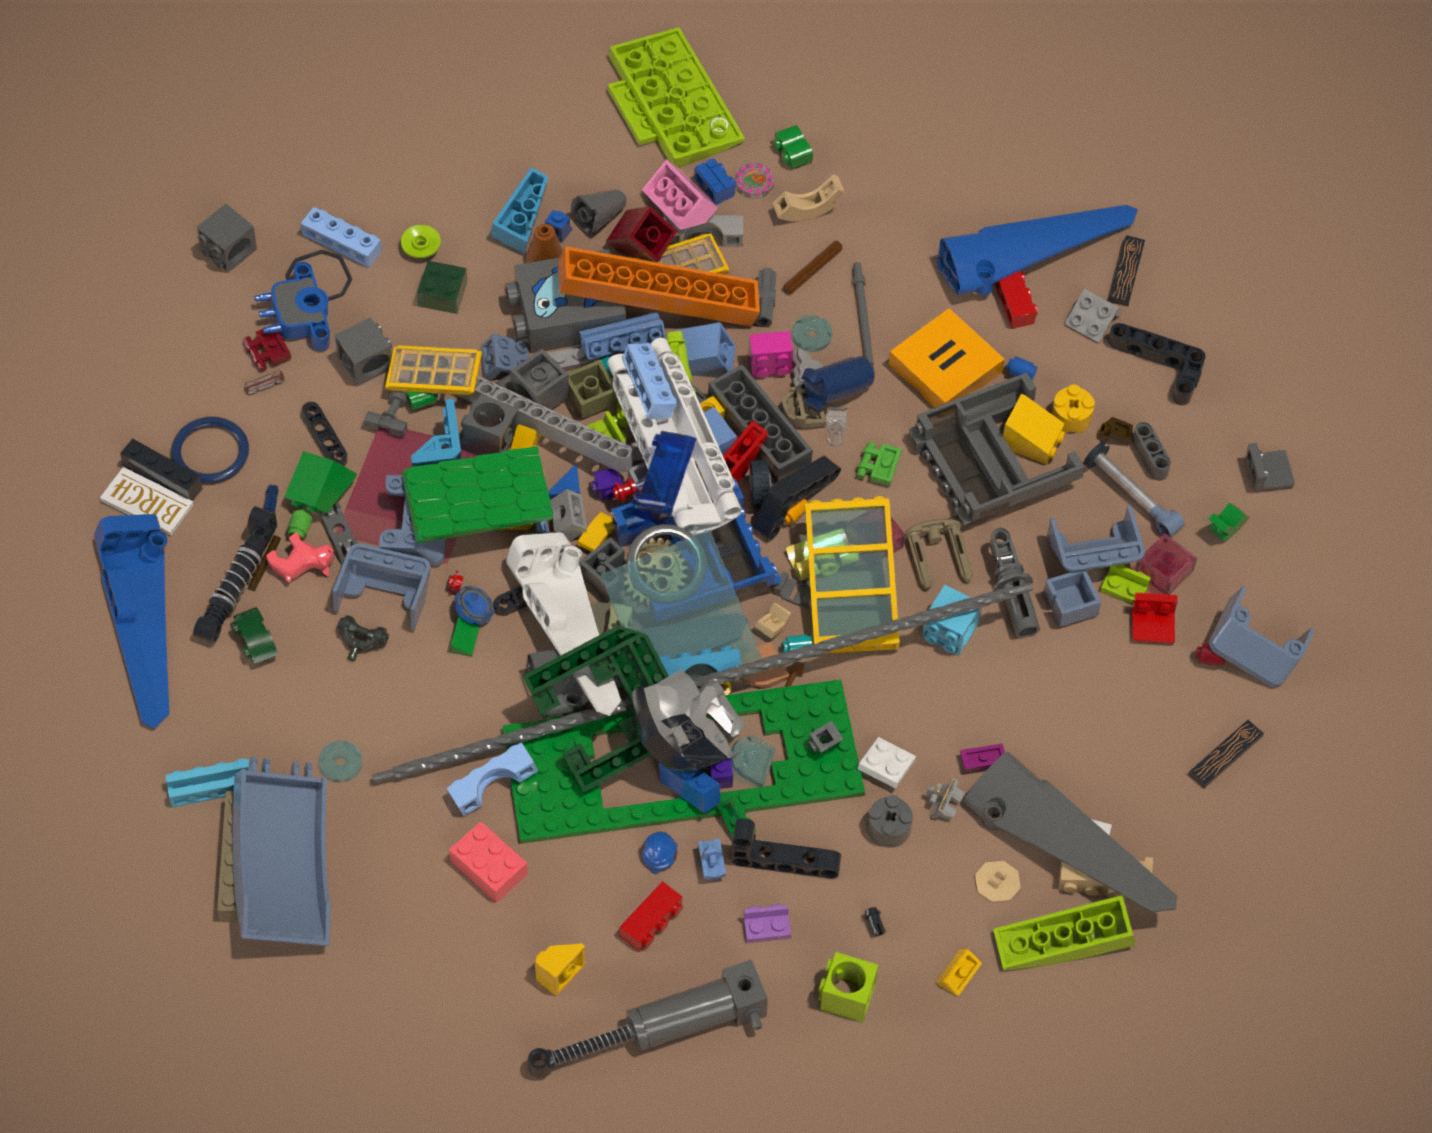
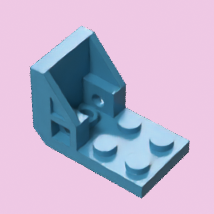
[411,399,461,467]

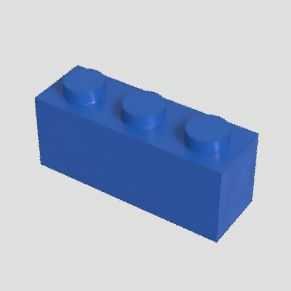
[659,762,721,813]

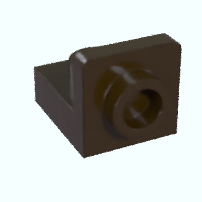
[1099,417,1133,445]

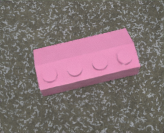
[642,159,718,230]

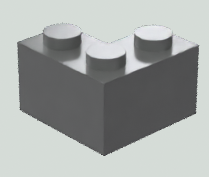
[579,537,625,601]

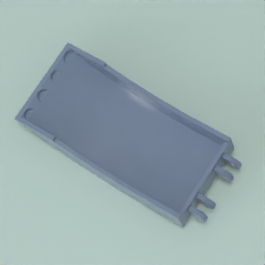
[232,757,331,946]

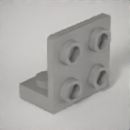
[1065,289,1123,342]

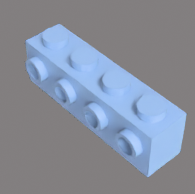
[301,207,382,268]
[622,343,677,419]

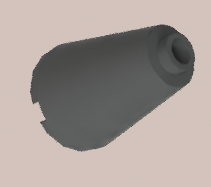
[571,189,627,234]

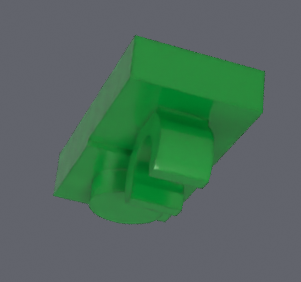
[717,795,756,837]

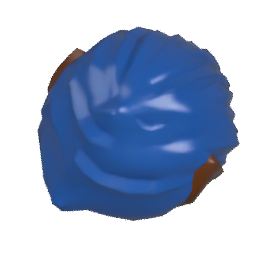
[641,831,678,874]

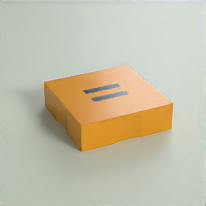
[888,308,1005,416]

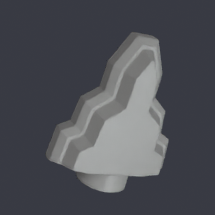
[793,347,824,389]

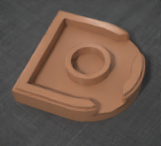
[741,642,789,689]

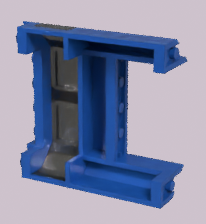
[611,479,782,622]

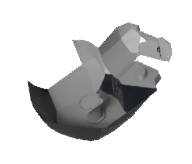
[632,669,746,771]

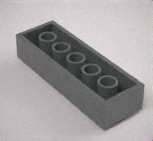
[708,365,813,482]

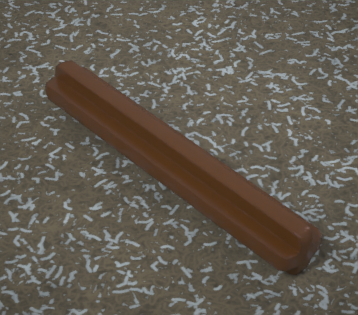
[783,240,843,294]

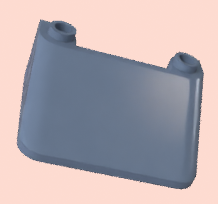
[1047,506,1145,572]

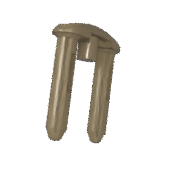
[904,519,973,590]

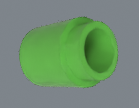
[287,509,313,541]

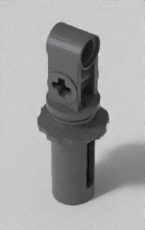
[989,528,1040,638]

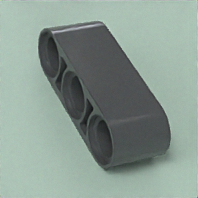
[1132,422,1171,481]

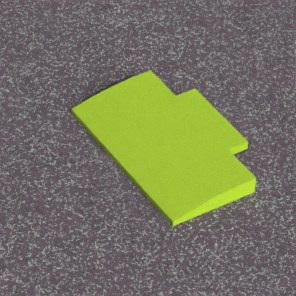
[607,27,745,167]

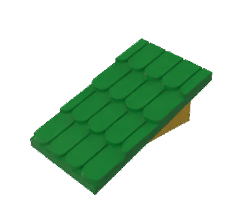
[402,446,554,544]

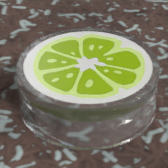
[710,117,729,133]

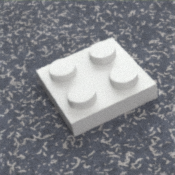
[858,737,916,789]

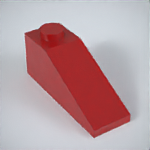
[723,421,769,484]

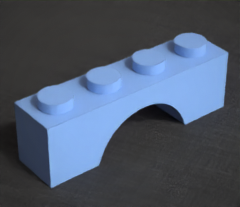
[447,743,538,816]

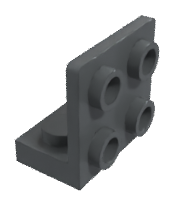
[1245,443,1295,491]

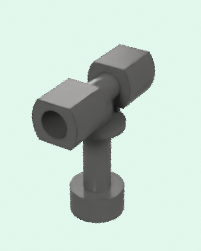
[364,391,407,438]

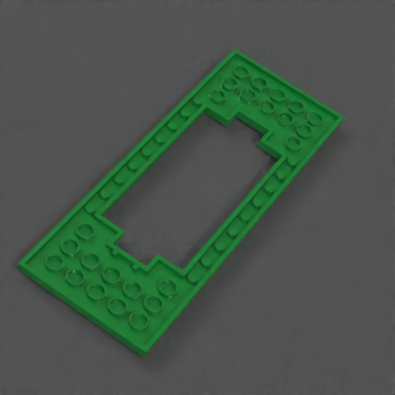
[502,679,865,844]

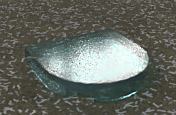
[731,736,776,787]

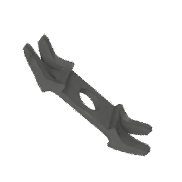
[318,501,358,565]

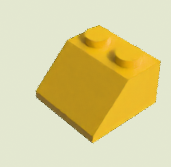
[535,943,585,996]

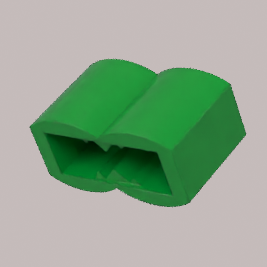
[773,125,813,169]

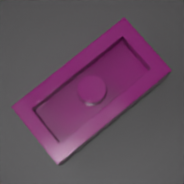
[960,743,1005,773]

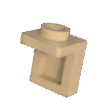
[755,603,791,639]

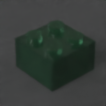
[417,261,467,314]

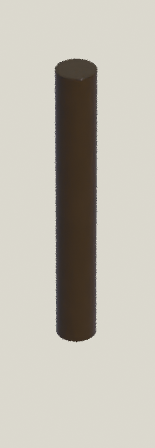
[248,535,281,591]

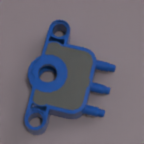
[254,262,330,351]

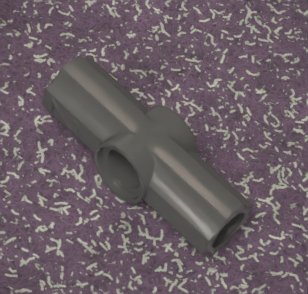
[755,268,776,327]

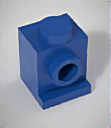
[545,210,572,243]

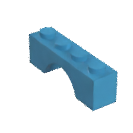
[659,645,741,676]

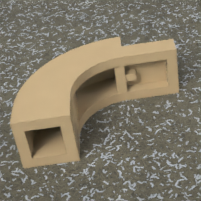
[772,175,845,221]

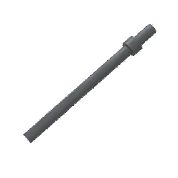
[853,262,874,365]

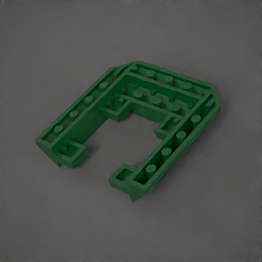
[522,625,669,792]

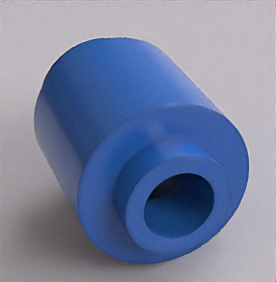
[1006,356,1038,381]

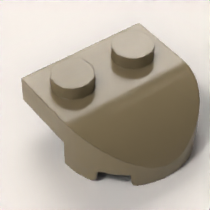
[782,385,826,428]

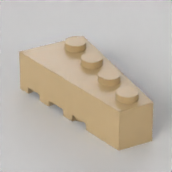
[1058,857,1153,898]

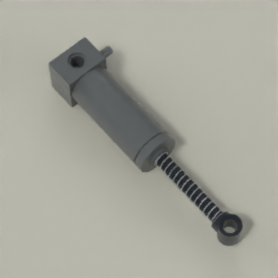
[528,959,768,1078]

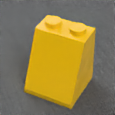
[1003,394,1066,465]

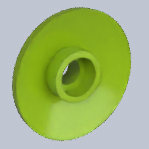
[401,225,441,258]

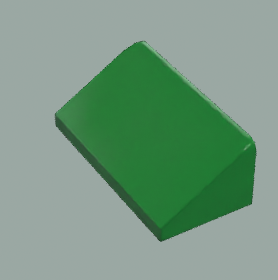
[451,616,481,656]

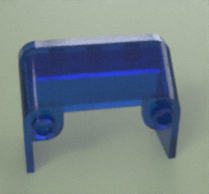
[630,431,696,525]

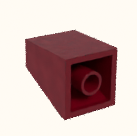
[606,206,678,262]

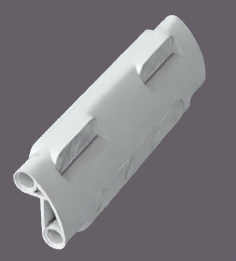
[607,338,742,535]

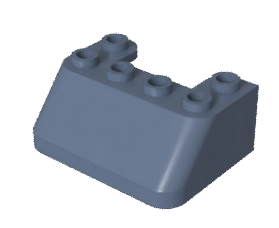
[379,475,446,566]

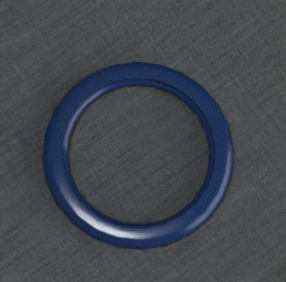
[171,417,249,483]

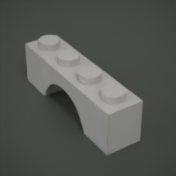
[664,214,743,247]

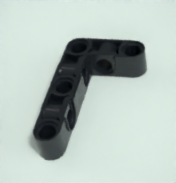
[1108,323,1206,405]
[731,818,842,879]

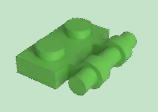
[857,442,902,486]

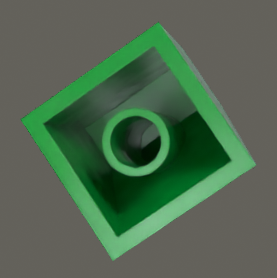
[284,451,357,514]

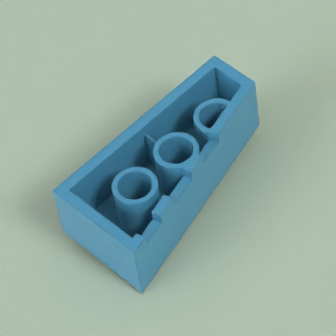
[490,167,548,255]

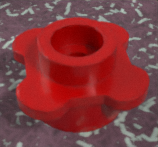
[447,570,463,594]

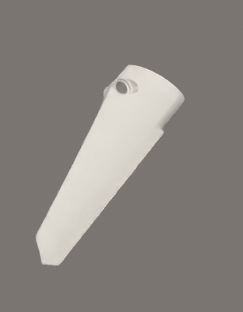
[506,532,621,716]

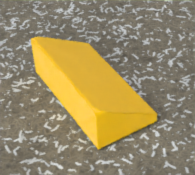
[936,948,982,997]

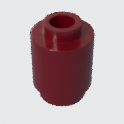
[1195,643,1226,667]

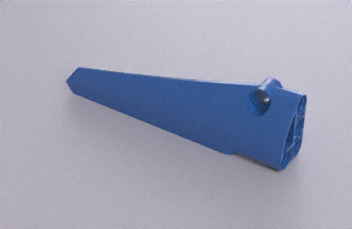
[937,205,1138,295]
[94,514,169,729]

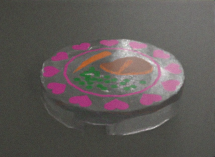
[736,163,774,198]

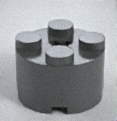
[868,795,913,847]

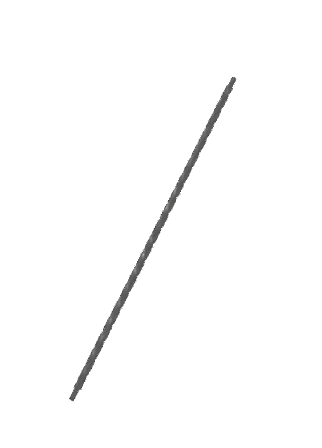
[372,582,1033,783]

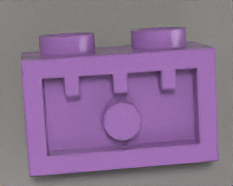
[743,904,791,943]

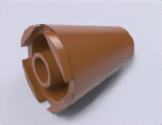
[526,224,563,263]

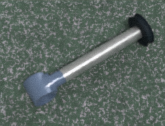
[1083,442,1185,539]

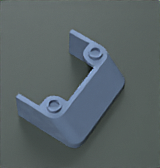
[332,543,430,630]
[1209,586,1315,688]

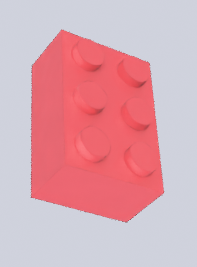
[449,821,528,903]

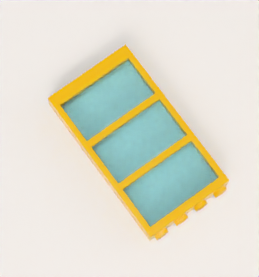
[805,496,900,654]

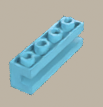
[165,758,250,808]

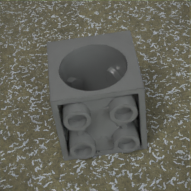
[197,204,257,273]
[335,317,393,387]
[511,349,569,410]
[461,394,518,455]

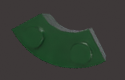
[232,607,278,664]

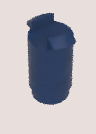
[801,356,875,412]

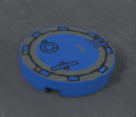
[454,586,494,625]

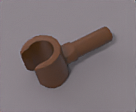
[785,662,805,687]

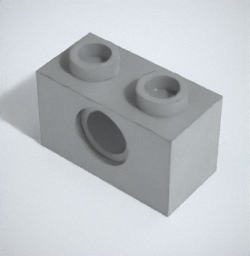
[550,489,587,541]

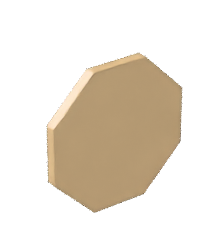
[975,861,1021,903]

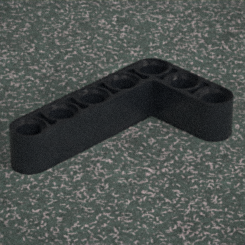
[753,456,841,541]

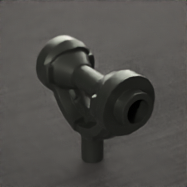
[337,615,389,661]

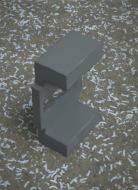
[774,571,817,608]

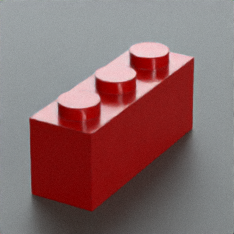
[994,271,1038,329]
[619,881,683,952]

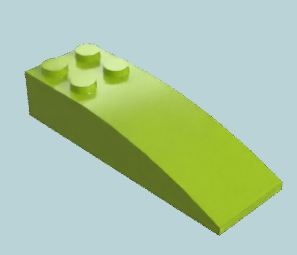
[993,895,1136,970]

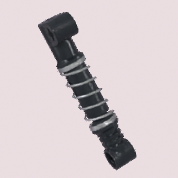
[193,506,277,643]

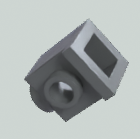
[808,721,843,754]

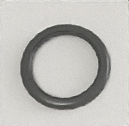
[627,524,706,603]

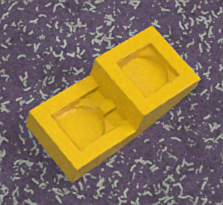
[577,512,615,552]

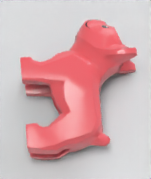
[266,532,335,582]

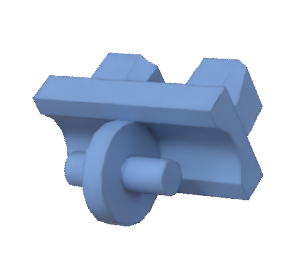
[698,838,726,881]

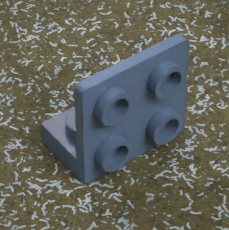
[481,333,529,381]

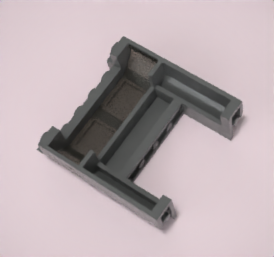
[909,372,1085,524]

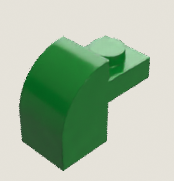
[1208,502,1250,541]

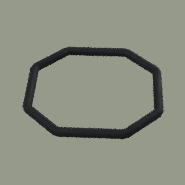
[286,250,352,301]

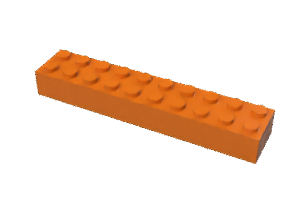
[558,246,760,327]

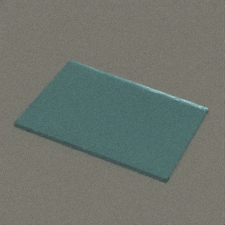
[600,529,762,679]

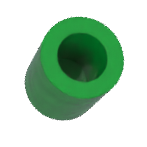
[406,392,438,411]

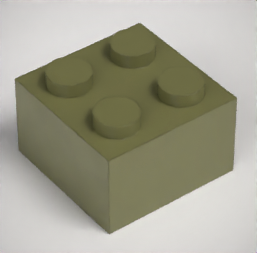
[568,360,617,419]

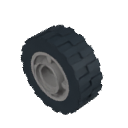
[749,460,771,507]

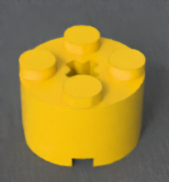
[1052,384,1095,434]

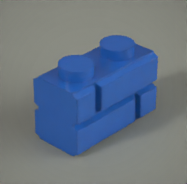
[694,158,736,205]

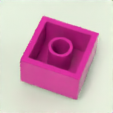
[748,331,793,378]

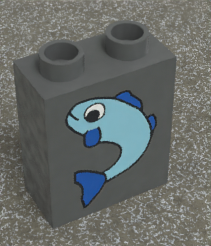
[505,249,626,353]

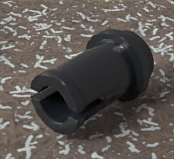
[864,907,886,937]

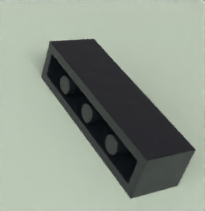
[120,438,203,501]

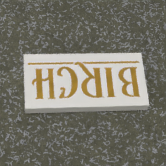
[100,467,194,536]

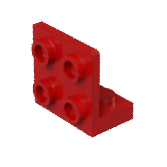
[1132,592,1178,644]

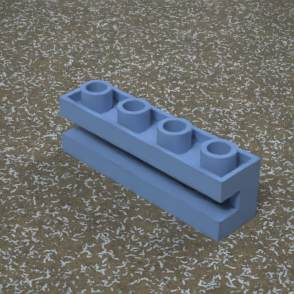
[579,312,666,360]

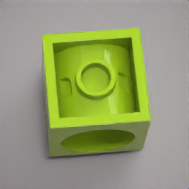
[818,952,879,1022]

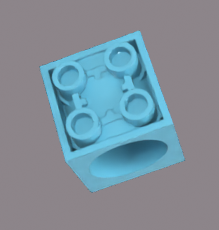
[922,585,981,656]

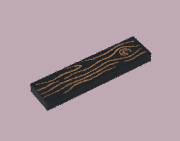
[1109,235,1145,306]
[1189,720,1264,788]

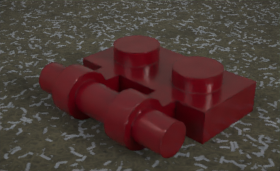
[243,324,292,372]

